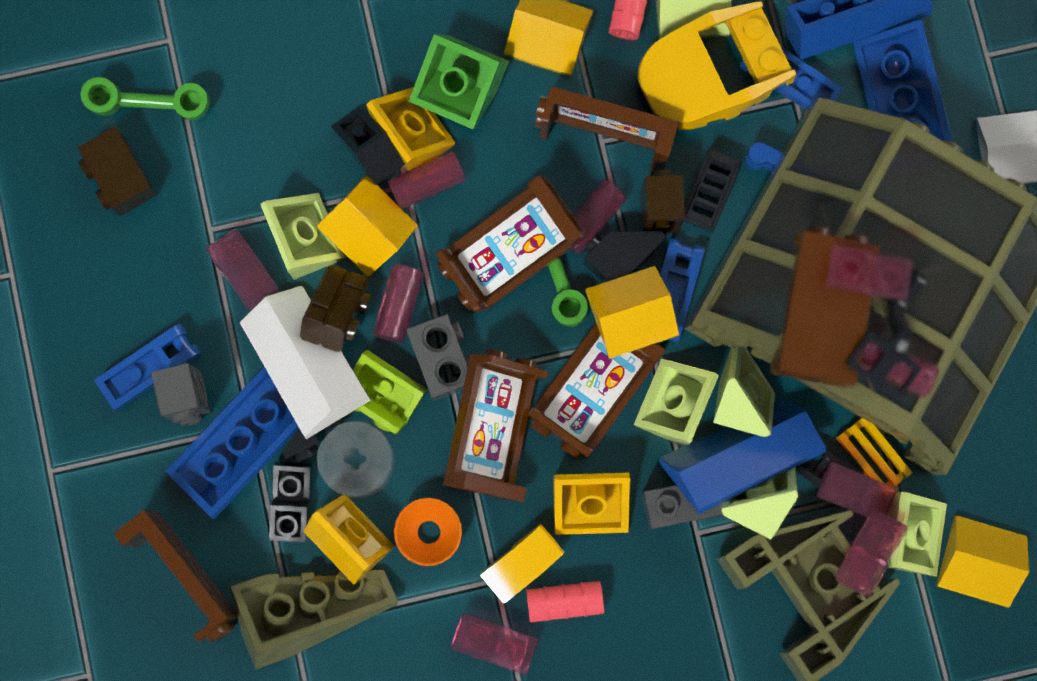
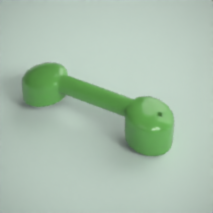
[80,77,210,121]
[548,258,589,327]

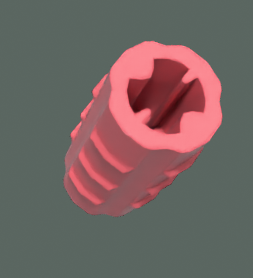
[609,0,647,40]
[526,581,604,622]

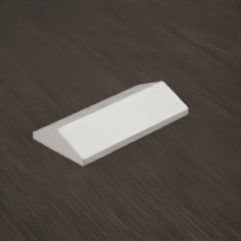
[975,111,1037,184]
[240,285,370,439]

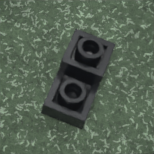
[282,414,349,464]
[269,462,312,543]

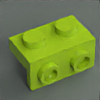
[353,350,428,434]

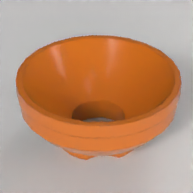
[394,498,462,566]

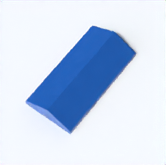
[853,19,954,178]
[165,366,300,519]
[659,398,826,514]

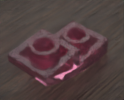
[205,229,279,311]
[827,245,913,302]
[816,462,897,524]
[835,509,908,598]
[450,613,538,675]

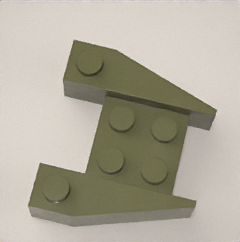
[717,510,900,681]

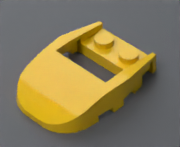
[638,1,796,130]

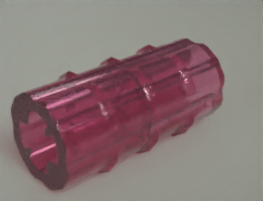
[388,151,466,209]
[571,180,627,255]
[372,264,424,343]
[860,342,939,398]

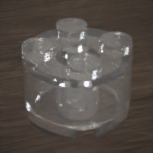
[317,421,395,498]

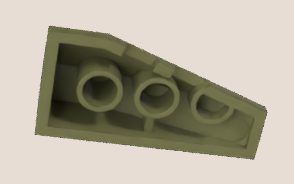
[230,570,398,670]

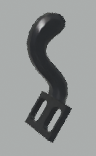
[844,270,927,400]

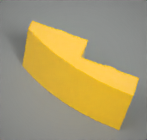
[480,524,564,603]

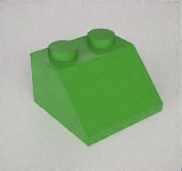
[408,34,509,130]

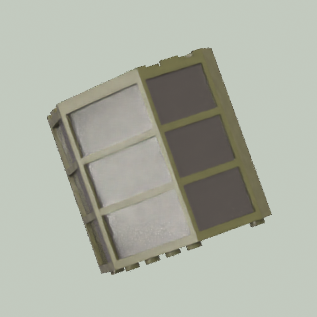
[684,98,1037,475]

